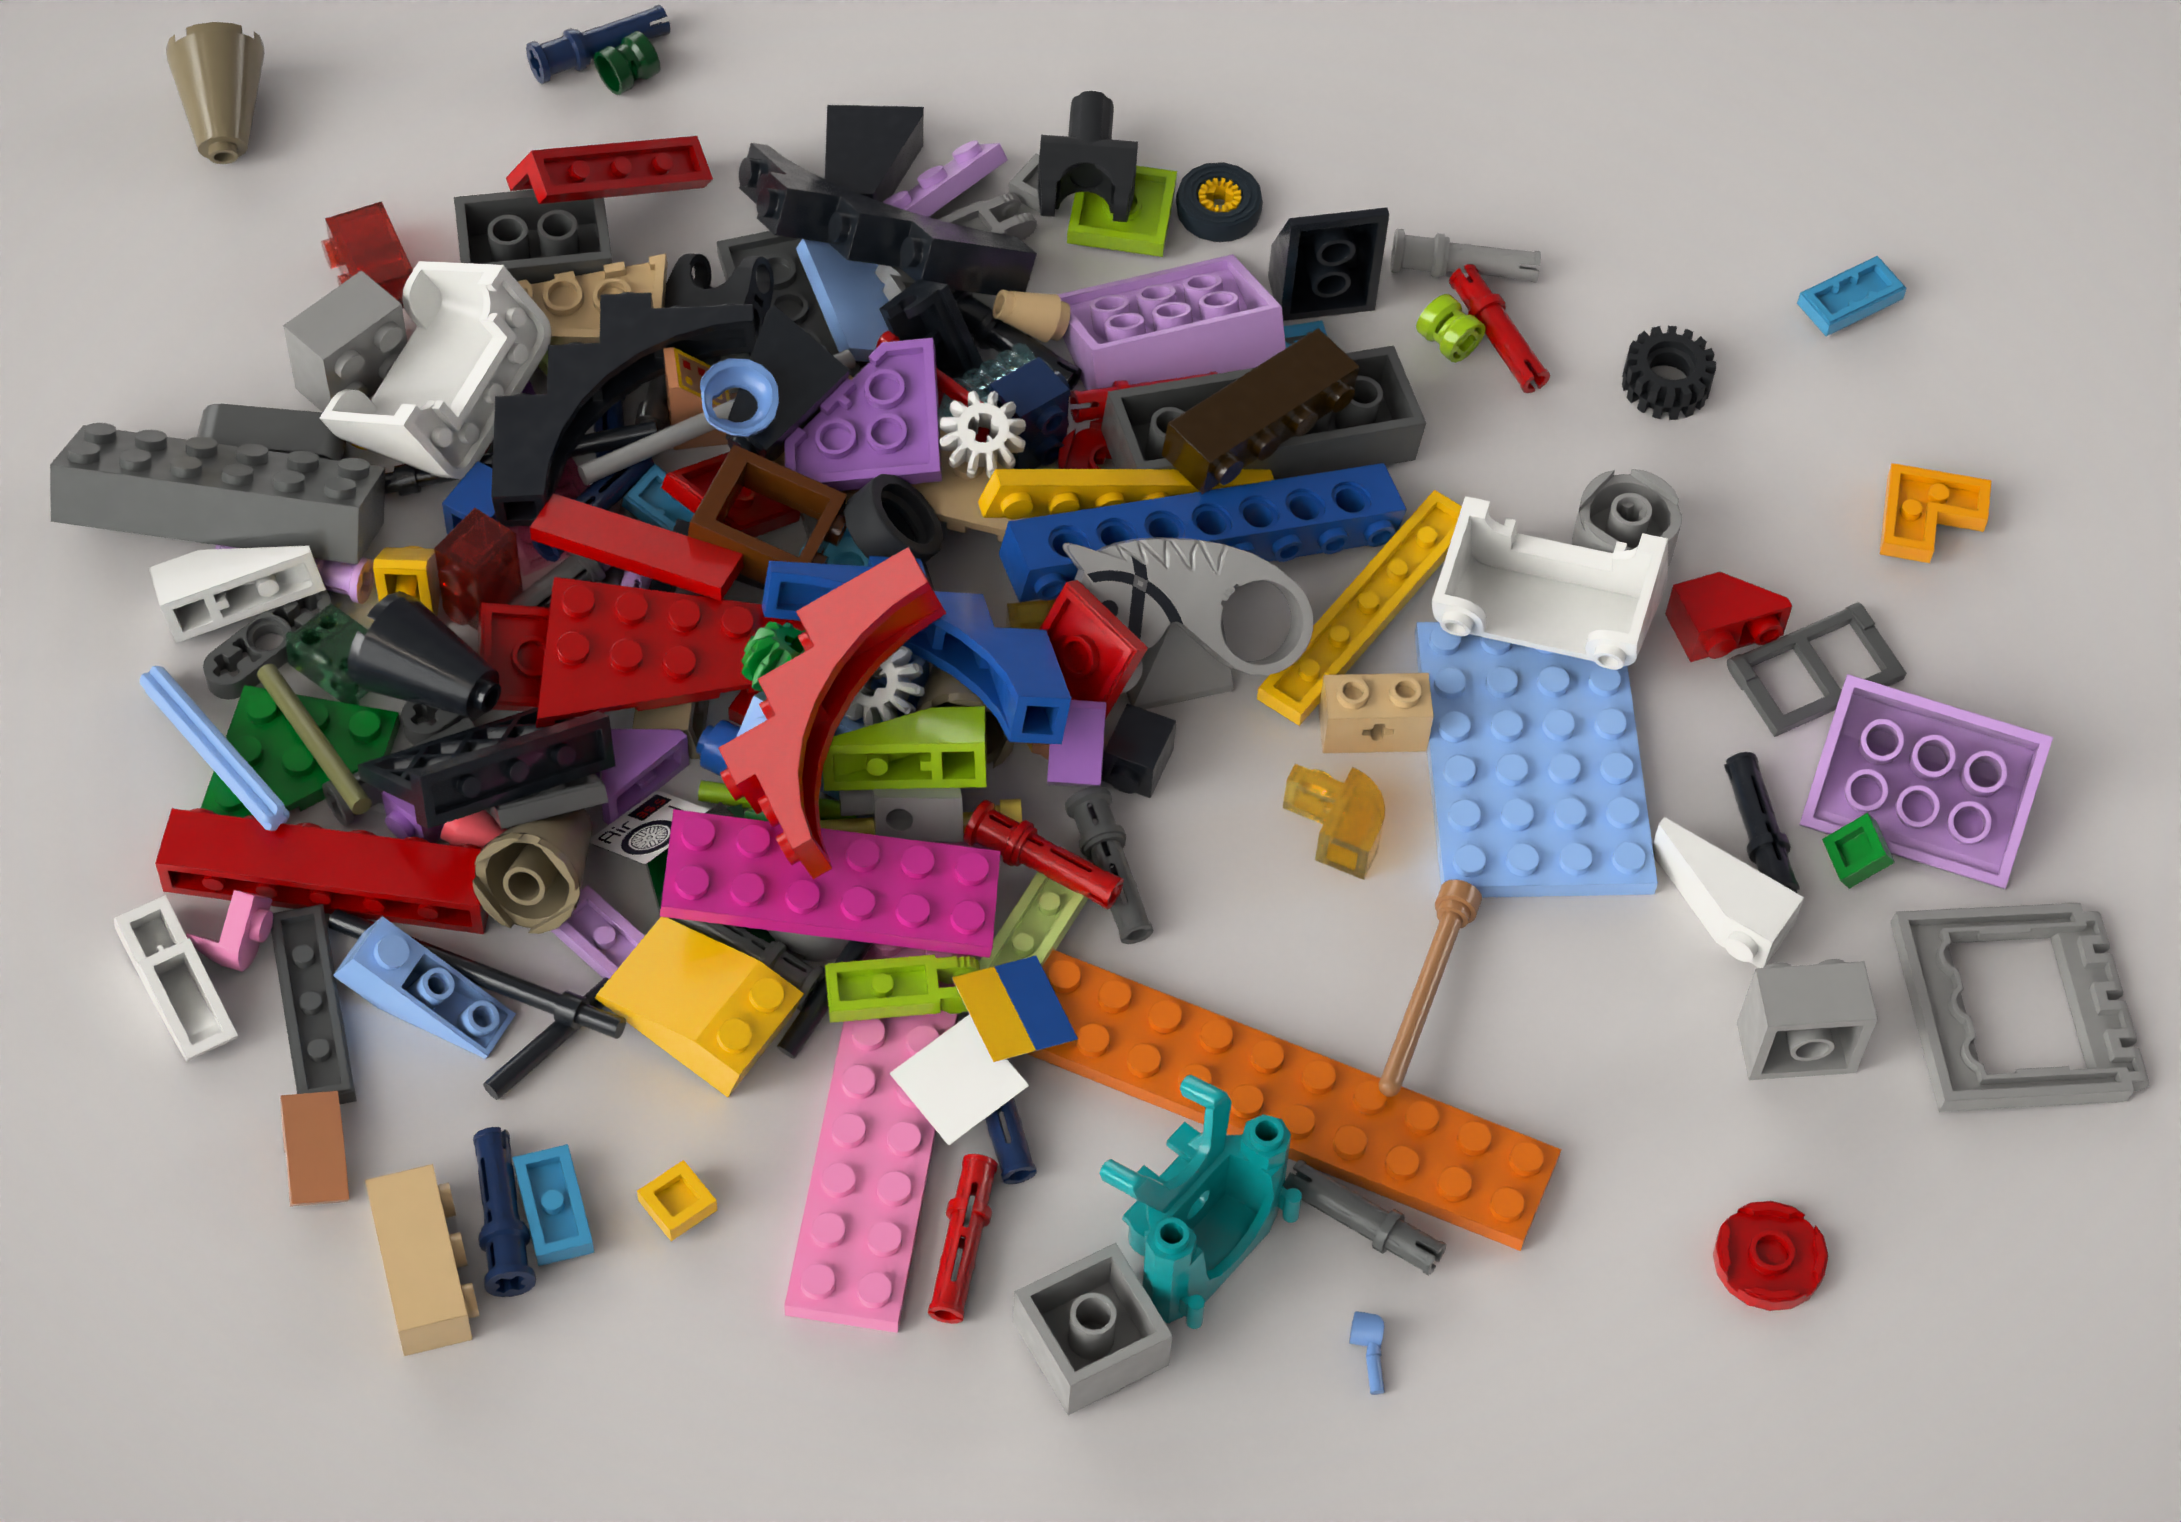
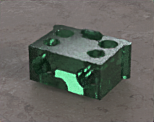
[285,603,369,705]

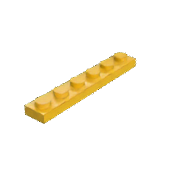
[978,469,1274,520]
[1257,490,1462,726]

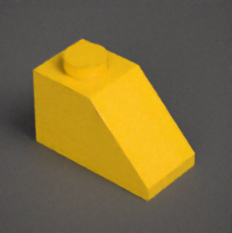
[373,546,442,616]

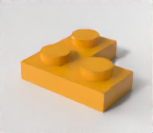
[1879,463,1992,563]

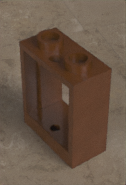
[688,444,847,585]

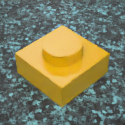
[637,1160,717,1241]

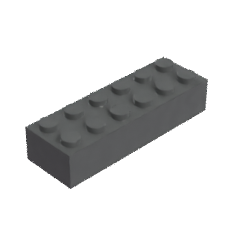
[1101,345,1426,480]
[50,423,385,564]

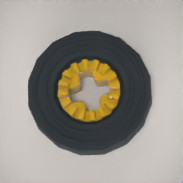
[1176,162,1263,242]

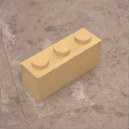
[365,1164,479,1356]

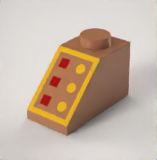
[663,347,737,450]

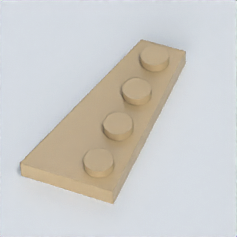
[517,253,668,345]

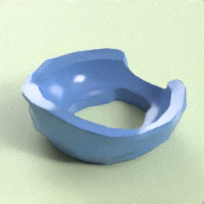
[700,358,779,438]

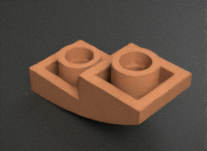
[280,1091,349,1207]

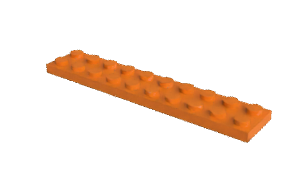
[1027,949,1562,1251]

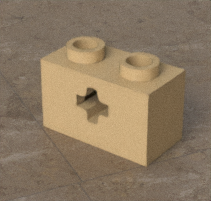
[1319,673,1434,753]

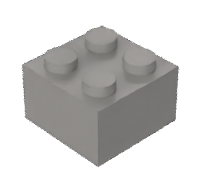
[283,270,407,412]
[1737,959,1878,1080]
[1013,1243,1173,1415]

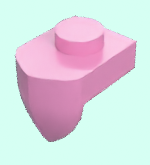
[186,890,273,972]

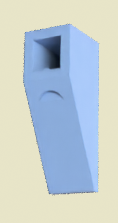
[333,916,516,1059]

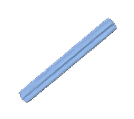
[140,666,289,831]

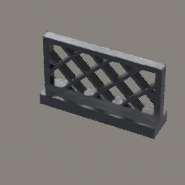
[358,707,616,829]

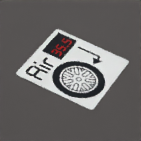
[590,791,715,864]

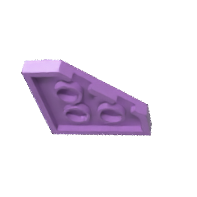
[784,338,942,491]

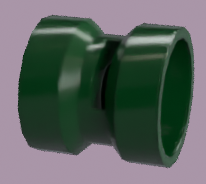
[594,31,661,95]

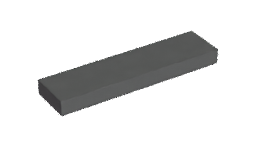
[271,904,357,1104]

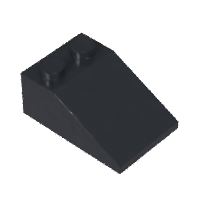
[1268,207,1389,321]

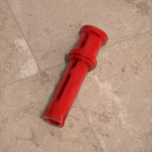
[963,799,1124,910]

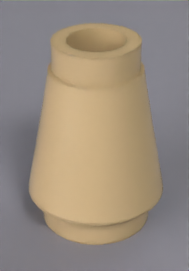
[993,290,1070,343]

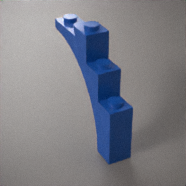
[762,556,1071,744]

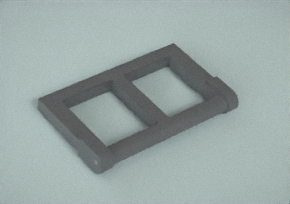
[1727,602,1907,737]

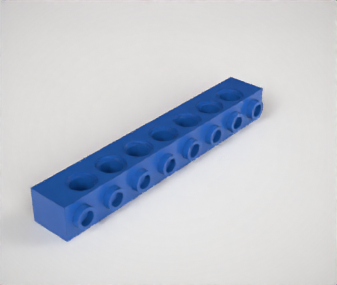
[999,463,1407,603]

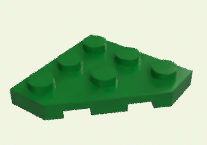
[201,685,400,818]

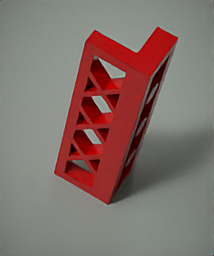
[506,136,713,204]

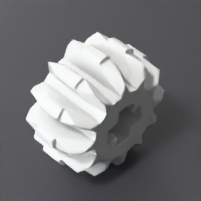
[939,391,1026,479]
[845,646,925,727]

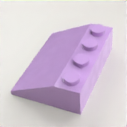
[1057,254,1286,390]
[1799,674,2053,889]

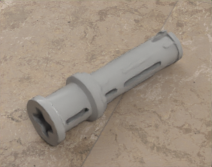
[1390,229,1541,283]

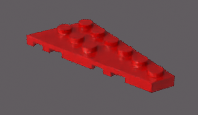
[536,577,805,728]

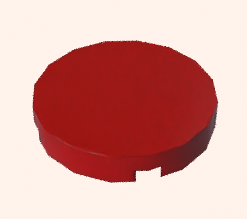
[1713,1201,1829,1311]

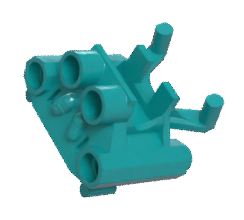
[1099,1075,1302,1329]

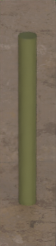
[257,664,372,815]

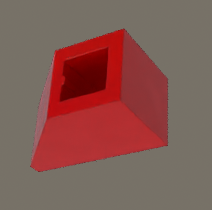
[1665,571,1792,662]

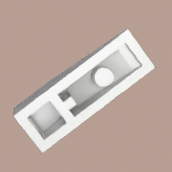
[149,546,326,643]
[1653,817,1804,968]

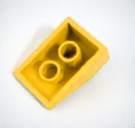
[595,917,804,1097]

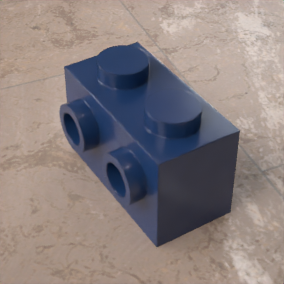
[990,356,1071,469]

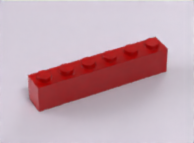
[155,808,489,934]

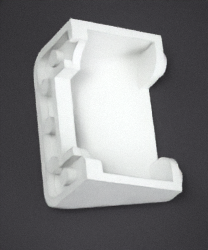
[319,261,552,479]
[1432,496,1668,670]

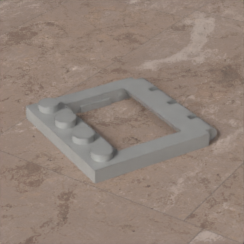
[1890,903,2149,1112]

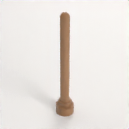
[1379,880,1482,1097]

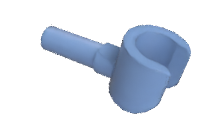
[1349,1311,1385,1395]

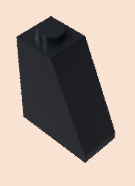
[825,105,924,202]
[726,305,850,462]

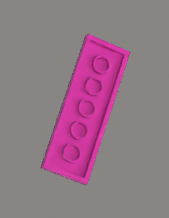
[660,809,1001,958]

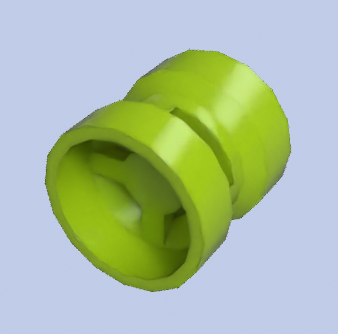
[1416,294,1486,363]

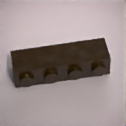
[1162,328,1360,494]

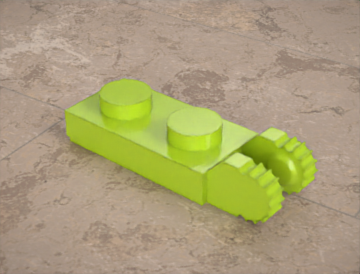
[825,954,980,1023]

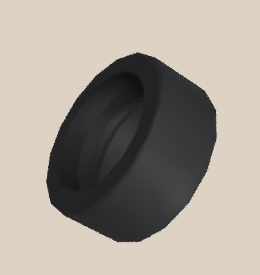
[844,474,944,564]

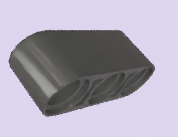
[197,404,346,461]

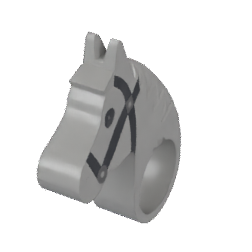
[1063,537,1313,693]

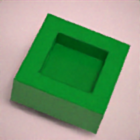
[1822,813,1895,889]

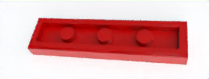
[530,493,744,601]

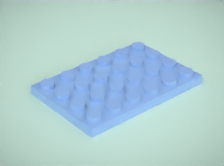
[1415,622,1658,898]

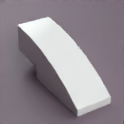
[114,895,238,1062]

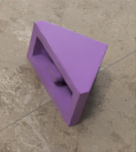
[1047,700,1106,788]
[601,729,689,825]

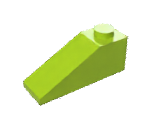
[823,706,987,791]

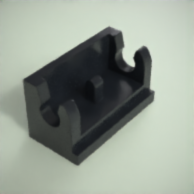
[879,279,986,394]

